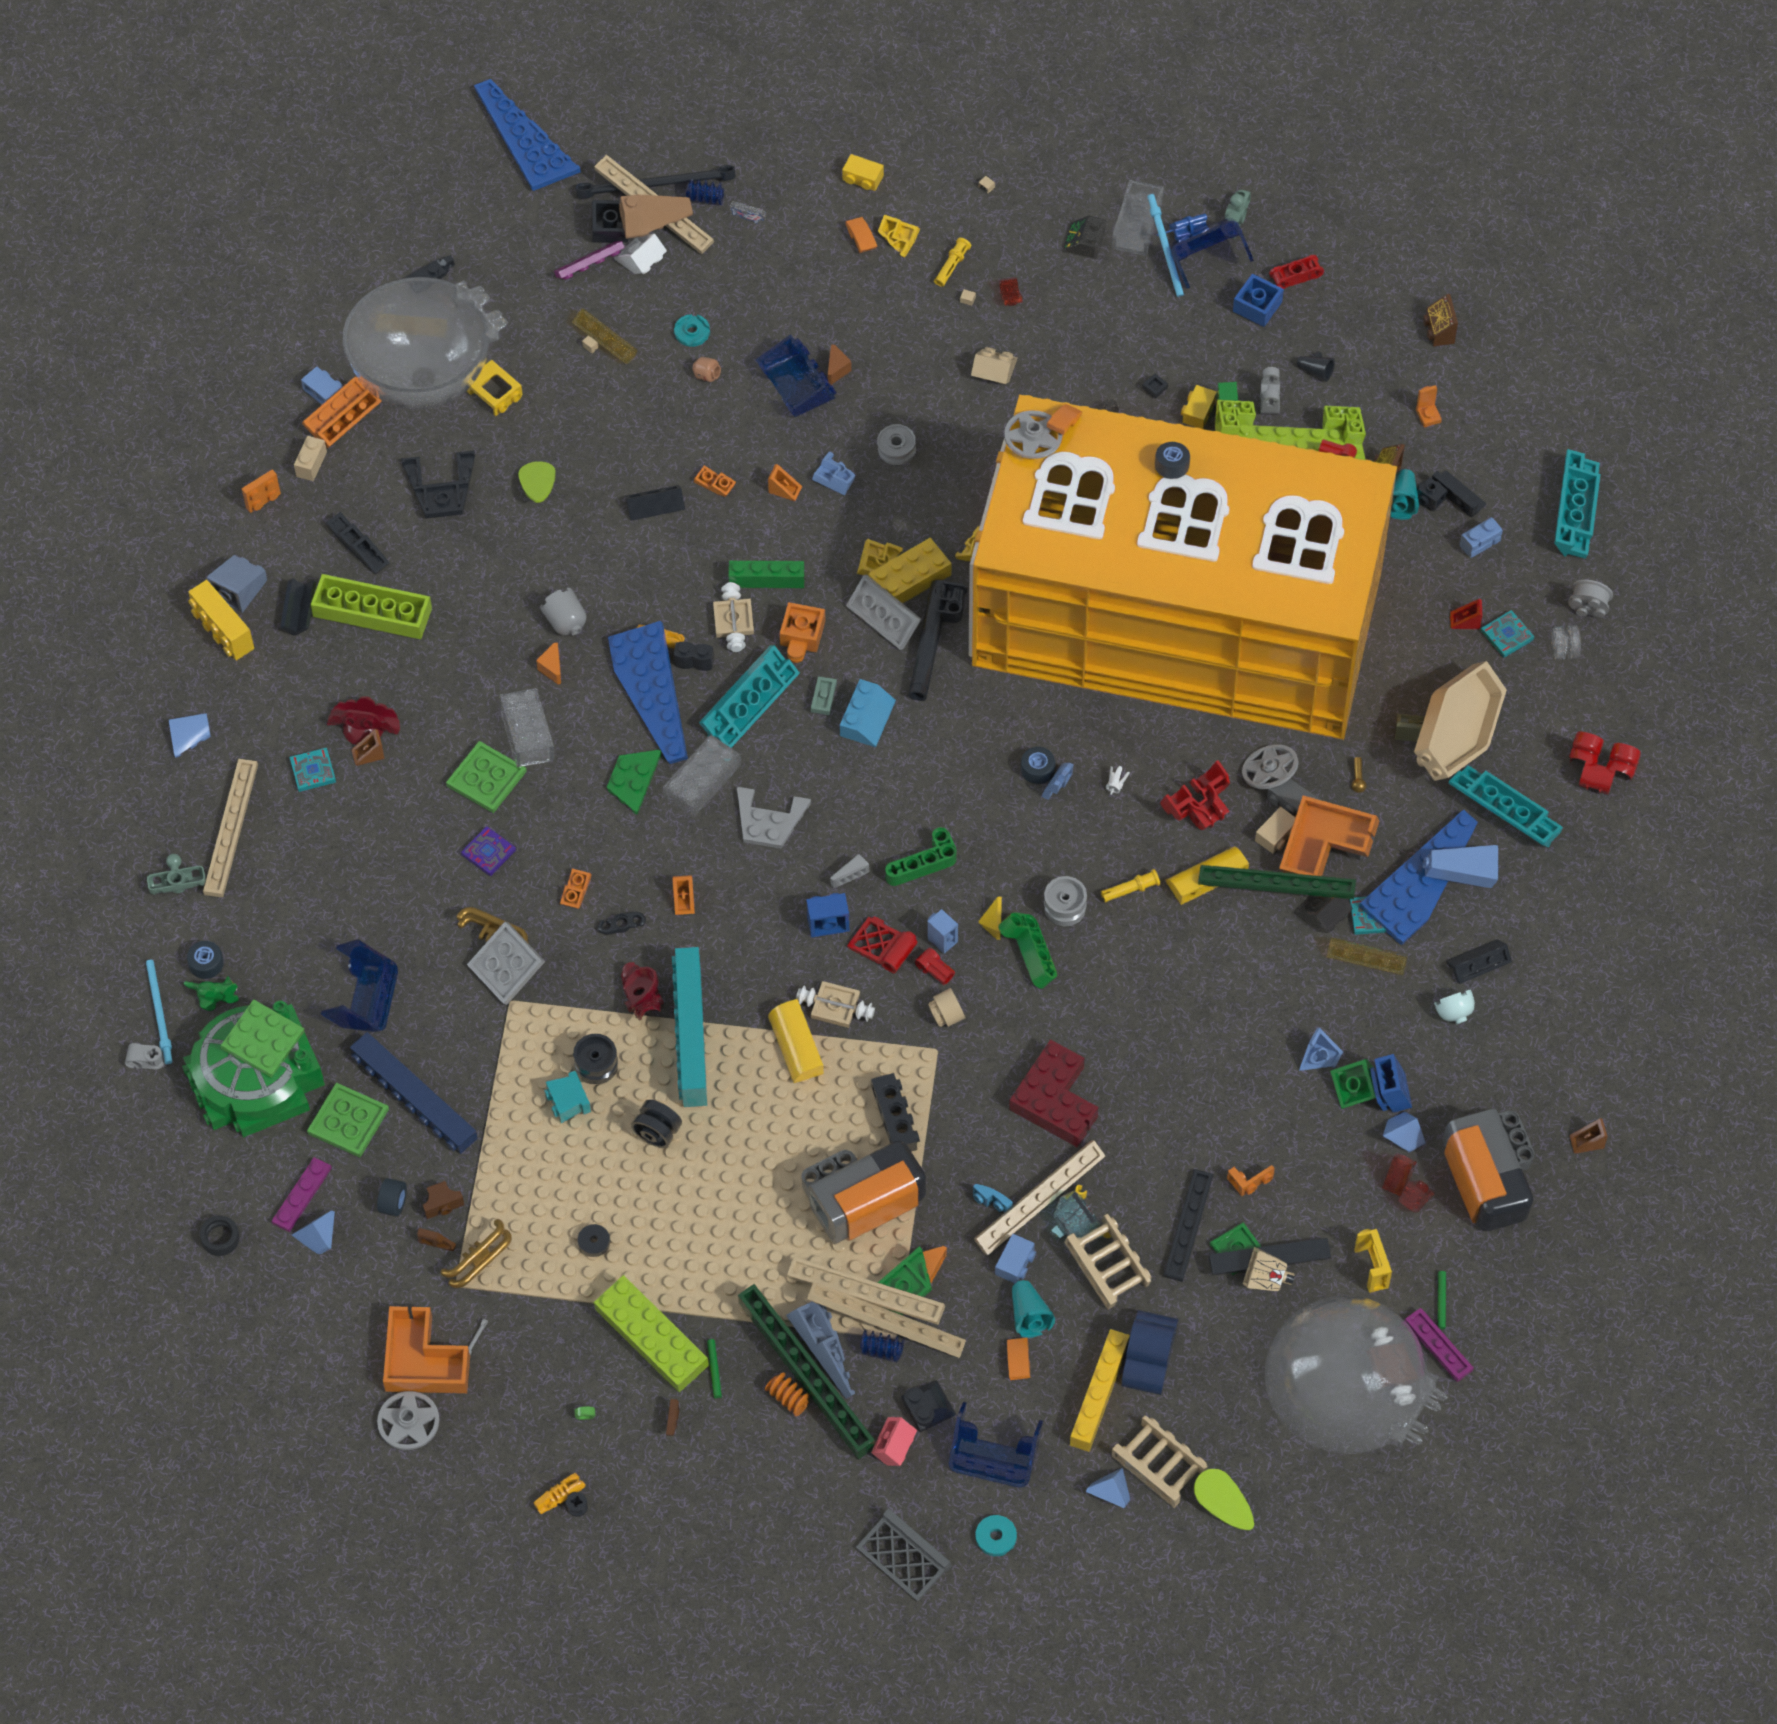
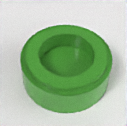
[575,1407,596,1420]

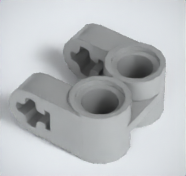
[1260,367,1280,414]

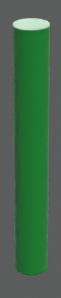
[1437,1271,1446,1330]
[707,1339,722,1398]

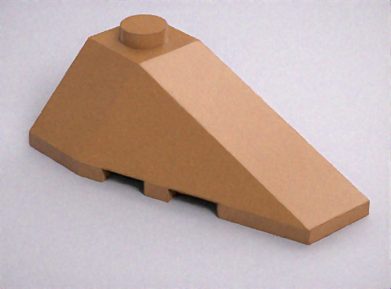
[619,194,693,239]

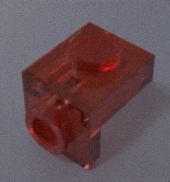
[999,277,1023,306]

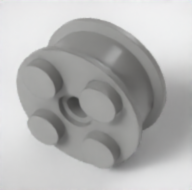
[1568,580,1613,618]

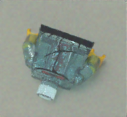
[1050,1185,1112,1240]

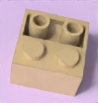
[971,347,1018,384]

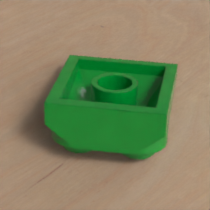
[1330,1059,1376,1109]

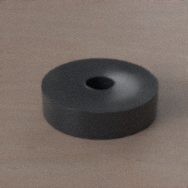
[578,1224,610,1257]

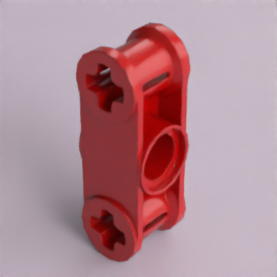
[1269,255,1324,289]

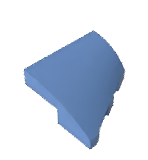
[812,452,855,495]
[169,713,211,758]
[1042,763,1074,800]

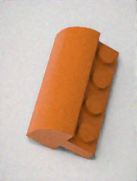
[302,376,382,448]

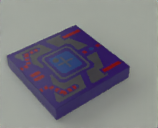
[461,826,516,877]

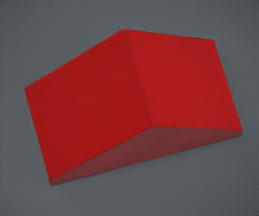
[1450,598,1482,629]

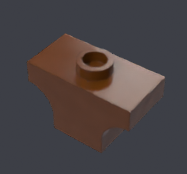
[423,1181,464,1219]

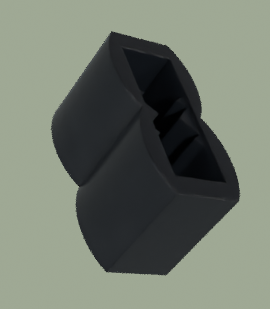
[674,642,714,671]

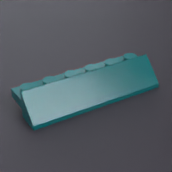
[1554,449,1601,559]
[699,645,800,751]
[1449,765,1563,847]

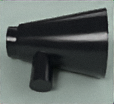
[1297,351,1335,382]

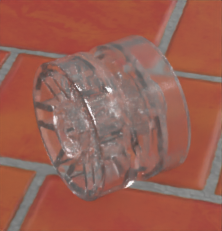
[1551,624,1581,660]

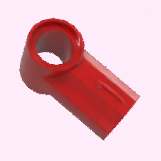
[1319,439,1357,458]
[915,948,955,985]

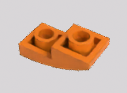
[845,217,878,253]
[1047,404,1082,435]
[693,465,736,497]
[560,869,592,909]
[1007,1338,1030,1380]

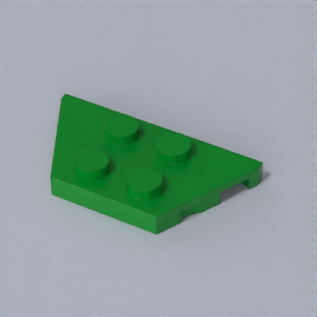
[607,750,662,815]
[876,1246,932,1315]

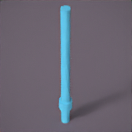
[1147,194,1184,297]
[146,960,173,1064]

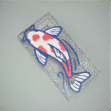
[730,201,766,226]

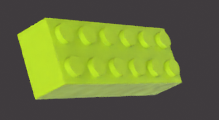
[311,574,432,639]
[594,1275,709,1392]

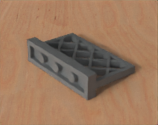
[856,1508,952,1602]

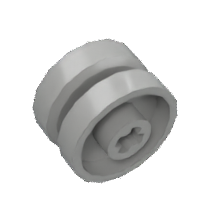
[1044,876,1087,927]

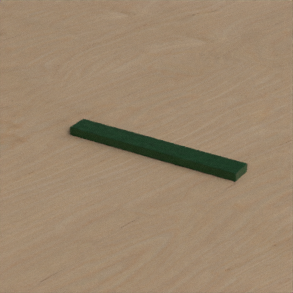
[1198,865,1356,899]

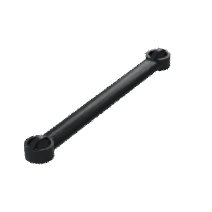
[576,165,736,199]

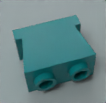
[544,1071,591,1123]

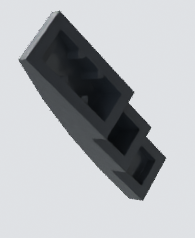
[326,512,390,574]

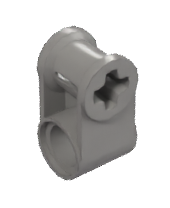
[125,1043,165,1070]

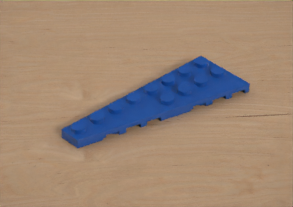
[474,79,581,191]

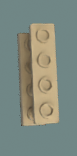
[1064,1214,1151,1310]
[1112,1415,1207,1508]

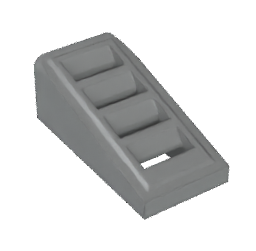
[830,855,870,888]

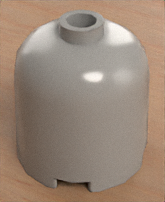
[540,588,587,636]

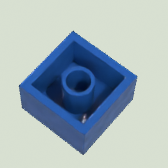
[1233,274,1284,327]
[806,893,850,938]

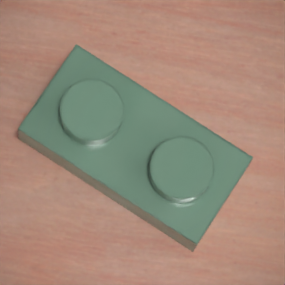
[811,676,837,715]

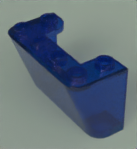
[756,334,837,417]

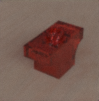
[1382,1153,1417,1196]
[1398,1180,1435,1213]

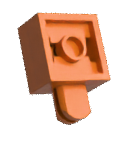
[780,602,825,663]

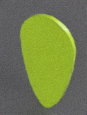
[518,462,556,503]
[1194,1469,1254,1530]

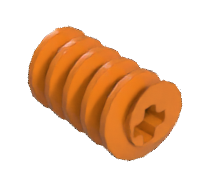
[765,1372,810,1417]

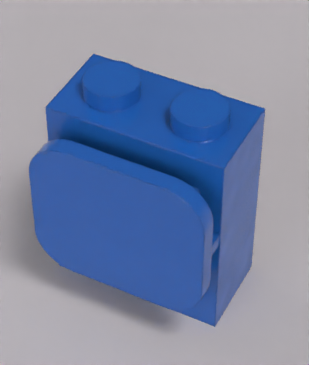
[1370,1054,1412,1112]

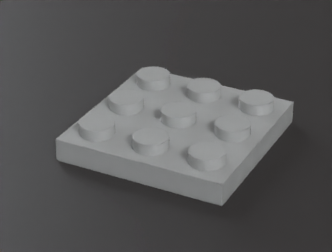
[467,922,545,1005]

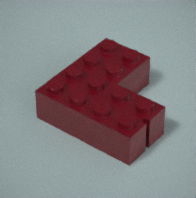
[1009,1039,1099,1148]

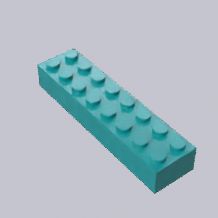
[672,947,707,1107]

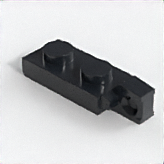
[406,255,455,293]

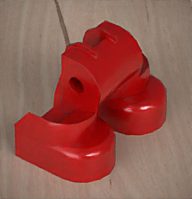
[1569,731,1641,795]
[1160,760,1230,830]

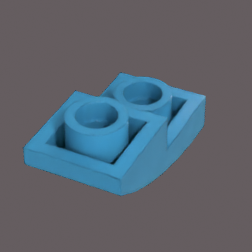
[973,1184,1013,1213]

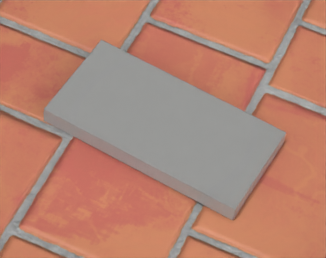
[846,575,921,650]

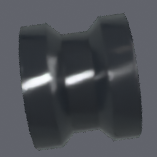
[566,1492,588,1517]

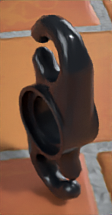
[597,911,646,935]

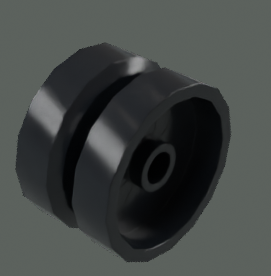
[573,1034,618,1085]
[631,1100,682,1148]

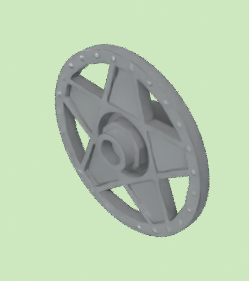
[1004,410,1062,459]
[1242,745,1299,789]
[377,1391,440,1450]

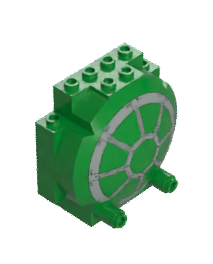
[182,1001,325,1138]

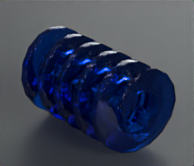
[686,178,724,205]
[860,1329,905,1363]

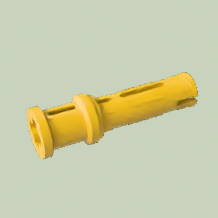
[934,238,971,287]
[1101,869,1160,903]

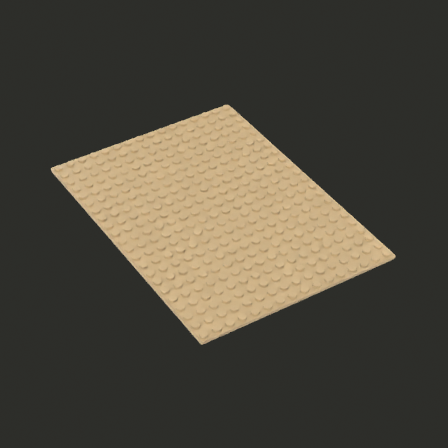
[456,1001,938,1339]

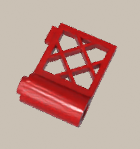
[847,916,917,974]

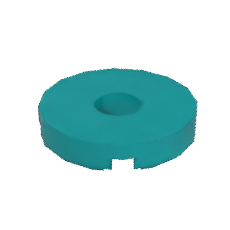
[674,314,710,347]
[975,1515,1017,1556]

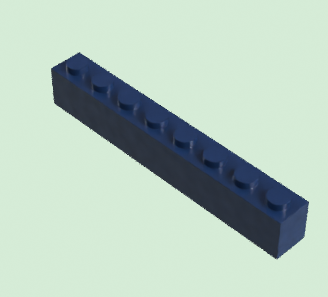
[350,1032,478,1154]

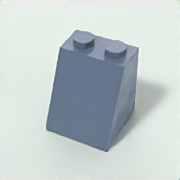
[207,555,267,613]

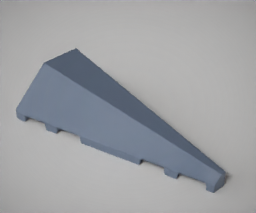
[786,1301,855,1399]

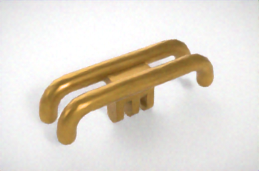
[456,907,529,944]
[441,1219,512,1288]

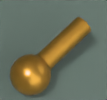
[1351,757,1366,793]

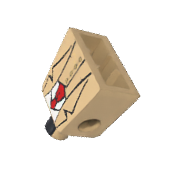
[1243,1247,1295,1291]

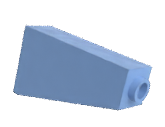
[1423,845,1498,888]

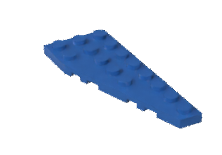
[608,621,688,764]
[1359,810,1478,945]

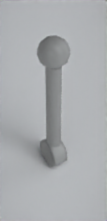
[468,1319,488,1355]

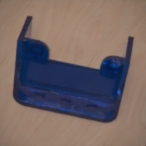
[1170,218,1254,289]
[321,939,398,1032]
[949,1402,1043,1488]

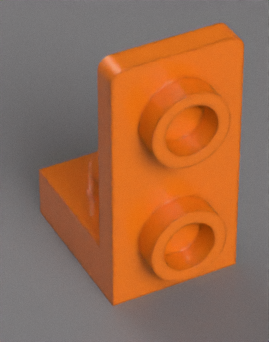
[1416,385,1442,427]
[1227,1165,1275,1197]

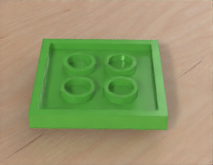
[446,741,527,813]
[221,999,304,1078]
[307,1083,389,1158]

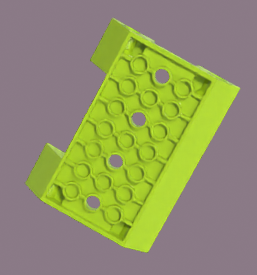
[1215,400,1366,460]

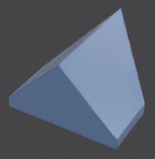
[1299,1028,1343,1071]
[1383,1112,1426,1153]
[292,1211,335,1254]
[1086,1468,1130,1508]

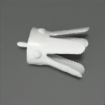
[1106,766,1130,795]

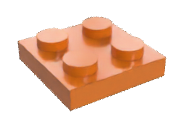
[242,469,281,513]

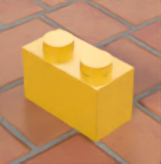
[842,154,884,191]
[1181,385,1217,429]

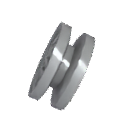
[877,424,916,465]

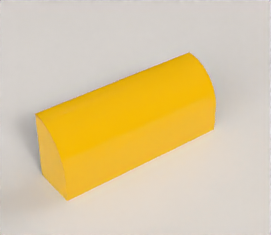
[1166,846,1249,905]
[768,999,824,1083]

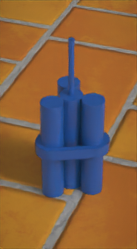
[1156,213,1208,240]

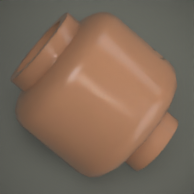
[692,357,721,382]

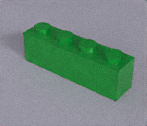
[729,561,805,588]

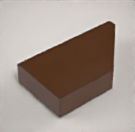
[417,1228,456,1251]
[666,1399,680,1436]

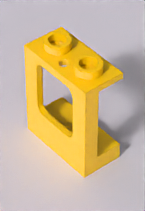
[465,360,523,416]
[1354,1229,1392,1293]

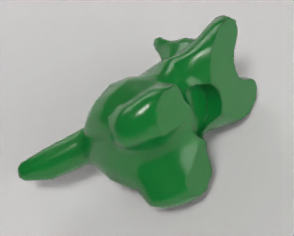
[184,976,239,1011]

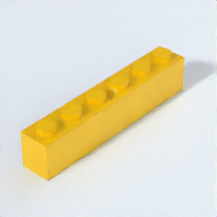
[1070,1329,1130,1452]

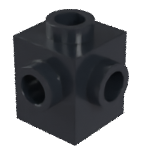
[1417,478,1447,512]

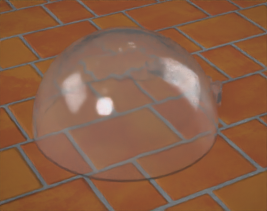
[343,277,507,410]
[1264,1295,1448,1454]

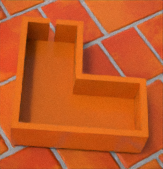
[1279,796,1380,876]
[383,1306,470,1393]

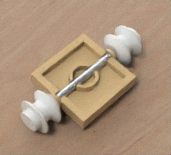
[713,582,754,652]
[796,981,875,1028]

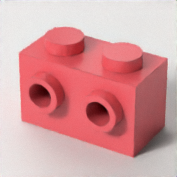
[871,1417,917,1466]

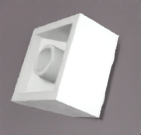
[613,234,667,274]

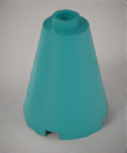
[1390,469,1419,520]
[1012,1280,1055,1338]

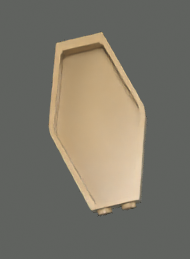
[1414,661,1507,781]

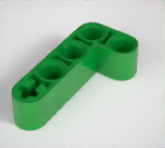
[885,827,957,886]
[998,912,1057,989]

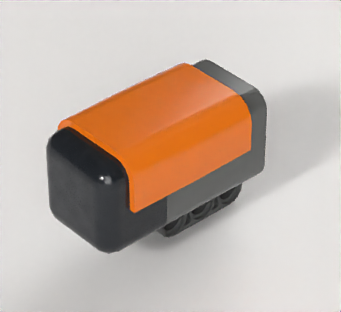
[1442,1109,1535,1231]
[801,1140,926,1244]

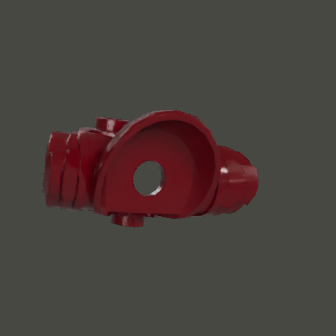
[327,696,400,745]
[621,962,664,1021]

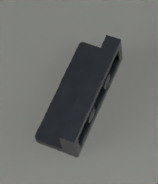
[1432,471,1486,518]
[625,485,685,520]
[280,578,316,636]
[1446,939,1512,984]

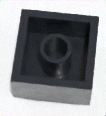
[592,200,628,243]

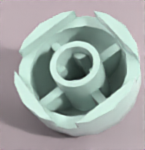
[1434,990,1475,1024]

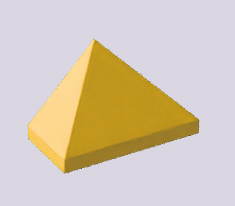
[979,897,1002,940]

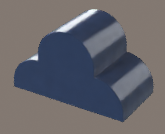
[1121,1310,1179,1395]

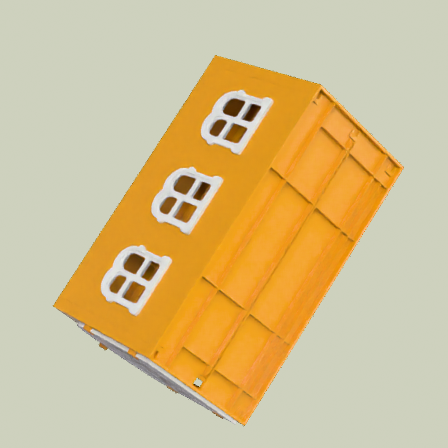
[969,394,1397,740]

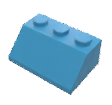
[840,679,896,747]

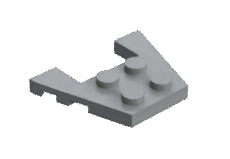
[737,787,811,849]

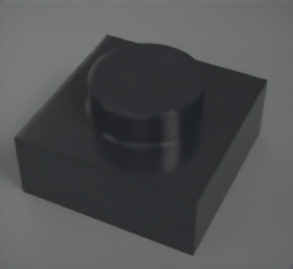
[1142,374,1168,399]

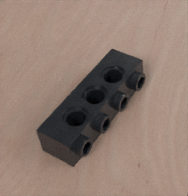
[871,1073,920,1152]

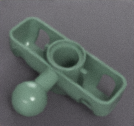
[1221,190,1251,239]
[147,854,206,895]

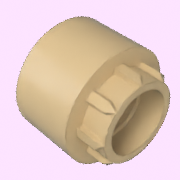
[928,988,965,1027]

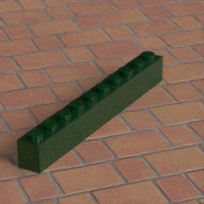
[738,1284,875,1460]

